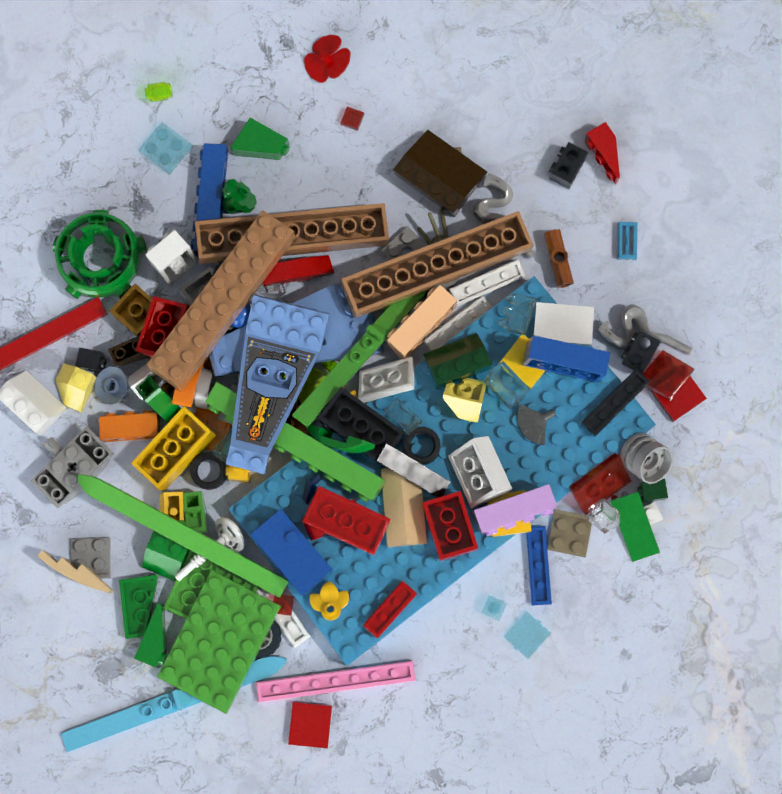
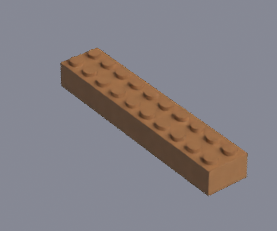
[195,203,389,264]
[147,210,295,392]
[340,211,534,318]

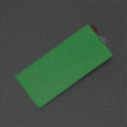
[610,492,660,562]

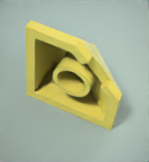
[55,363,97,413]
[443,378,487,423]

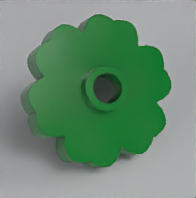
[222,179,257,214]

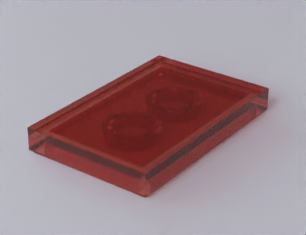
[568,453,631,515]

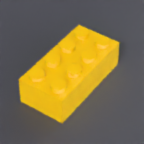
[131,406,216,492]

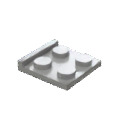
[70,538,111,580]

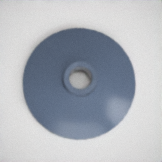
[94,367,128,405]

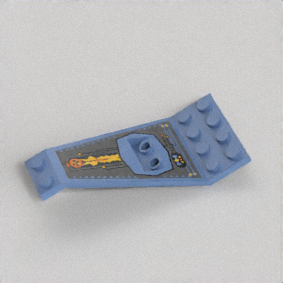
[226,294,330,474]

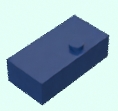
[522,335,610,382]
[251,509,333,597]

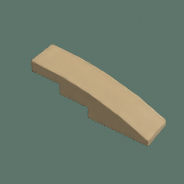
[38,550,114,594]

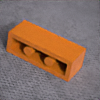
[99,410,160,443]

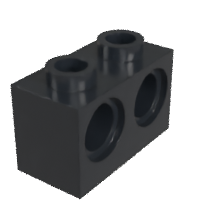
[549,142,588,189]
[621,328,662,374]

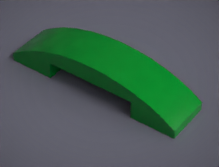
[306,424,375,453]

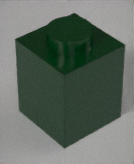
[637,478,668,503]

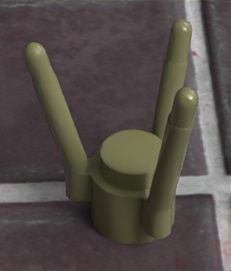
[417,208,449,245]

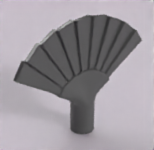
[517,404,556,445]

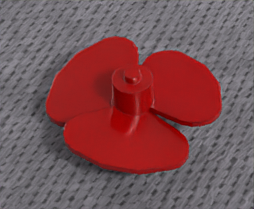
[304,34,351,83]

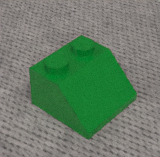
[142,531,190,581]

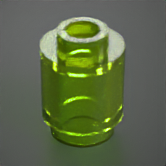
[145,81,173,103]

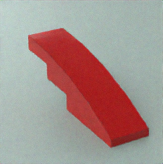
[262,255,334,287]

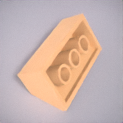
[387,285,457,360]

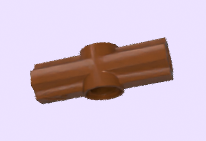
[544,229,574,288]

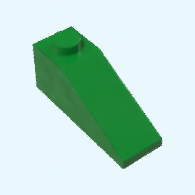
[134,603,167,668]

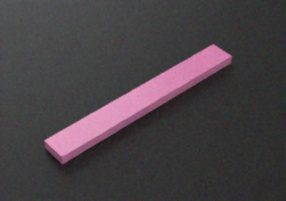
[256,661,415,702]

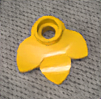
[309,581,349,620]

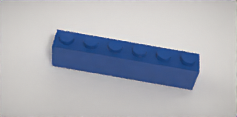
[191,143,228,256]

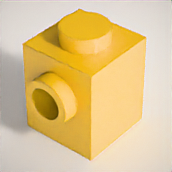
[226,465,251,484]

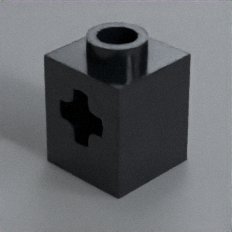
[75,347,107,373]

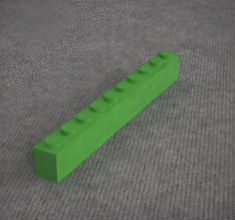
[205,382,386,503]

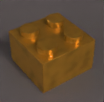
[109,284,152,337]

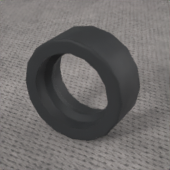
[403,427,441,465]
[190,452,227,490]

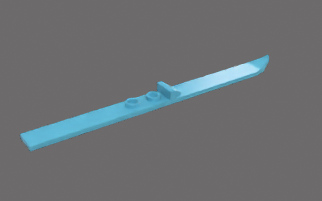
[61,656,287,752]

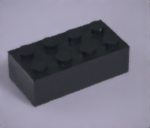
[318,387,405,467]

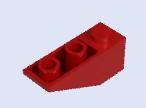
[585,122,620,184]

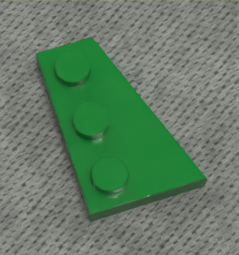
[119,575,159,639]

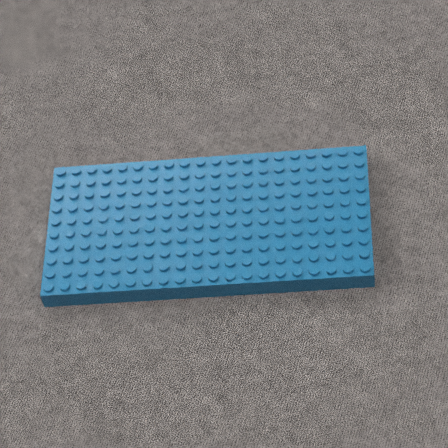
[229,276,656,666]

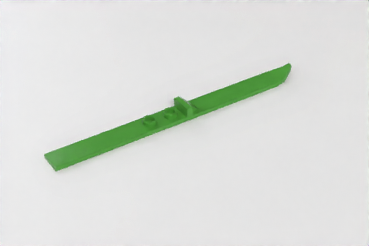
[292,290,429,428]
[77,474,289,598]

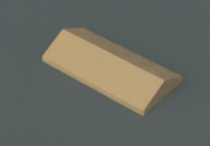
[381,468,427,547]

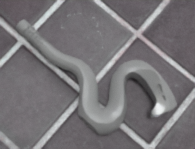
[473,173,535,258]
[597,304,692,355]

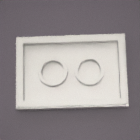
[534,302,594,346]
[358,357,414,403]

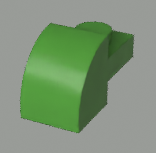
[183,491,207,533]

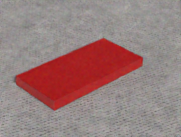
[302,486,391,556]

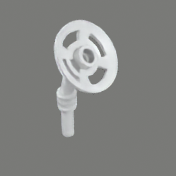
[175,517,245,581]

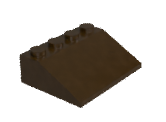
[393,130,488,217]

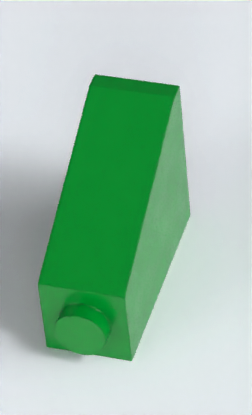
[230,118,290,160]
[135,375,181,423]

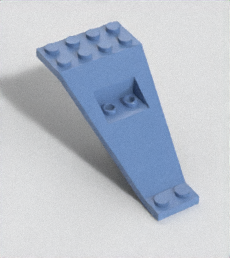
[209,284,385,376]

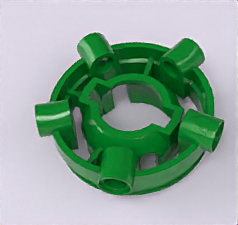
[52,210,147,299]

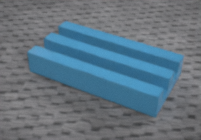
[617,222,638,260]

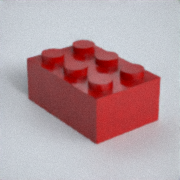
[422,491,478,562]

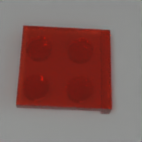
[643,350,694,401]

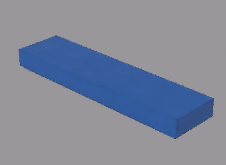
[526,526,552,606]

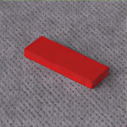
[363,580,417,639]

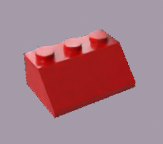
[135,296,190,357]

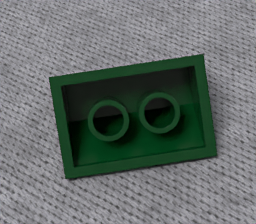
[423,333,492,390]

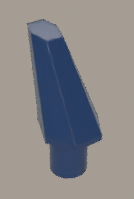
[302,473,322,504]

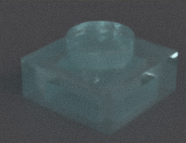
[481,595,507,621]

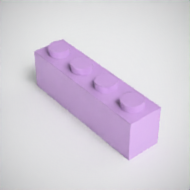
[473,484,557,536]

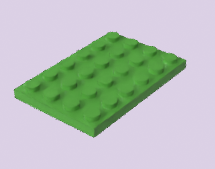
[157,570,281,714]

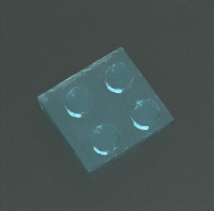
[139,122,193,175]

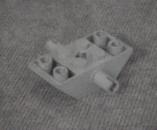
[31,426,114,508]

